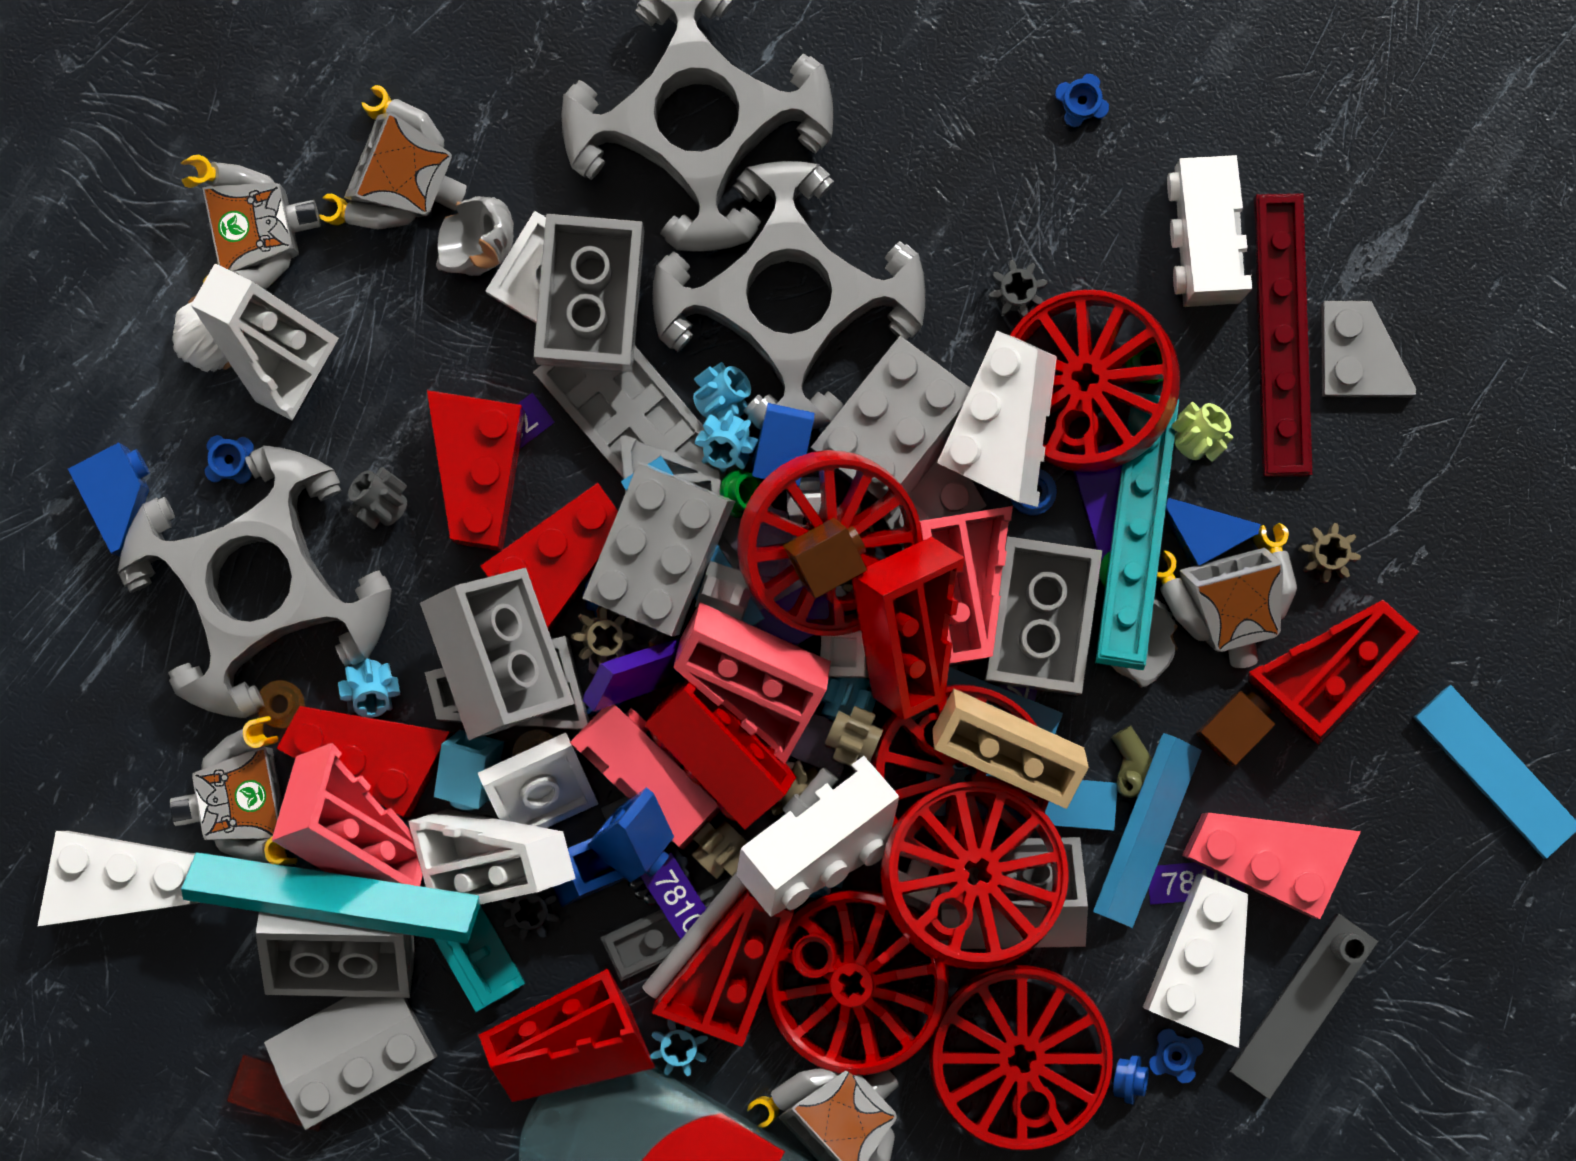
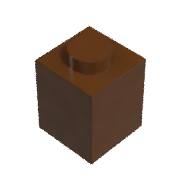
[783,518,867,598]
[1195,691,1275,767]

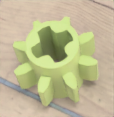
[1172,402,1233,462]

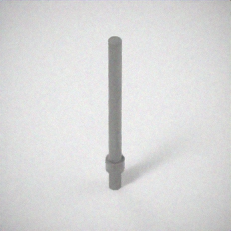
[642,767,838,999]

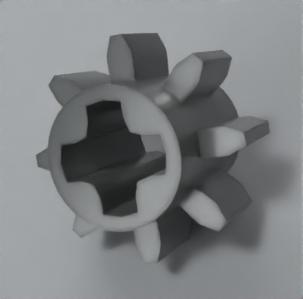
[988,260,1047,319]
[348,467,407,529]

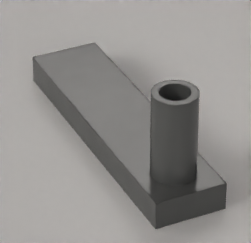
[1228,913,1378,1099]

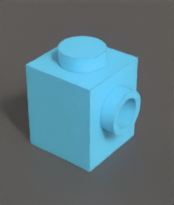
[434,730,504,810]

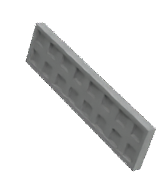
[533,346,847,646]

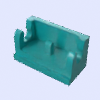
[434,904,525,1012]

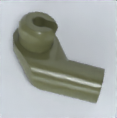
[1111,725,1152,798]

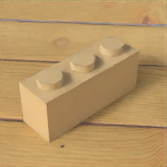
[932,688,1089,809]

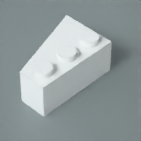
[1167,155,1252,307]
[191,264,339,420]
[937,331,1057,507]
[736,756,899,917]
[408,809,576,904]
[38,831,200,926]
[1143,875,1248,1048]

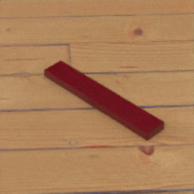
[1254,193,1313,477]

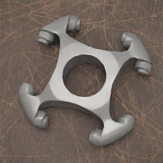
[561,0,834,252]
[652,161,925,430]
[118,445,392,719]

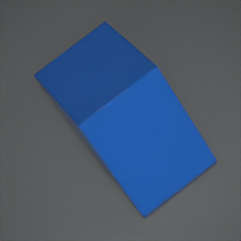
[751,403,815,486]
[1164,498,1261,567]

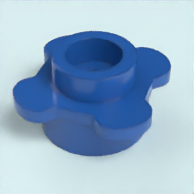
[1055,74,1109,127]
[205,435,254,484]
[1149,1028,1204,1083]

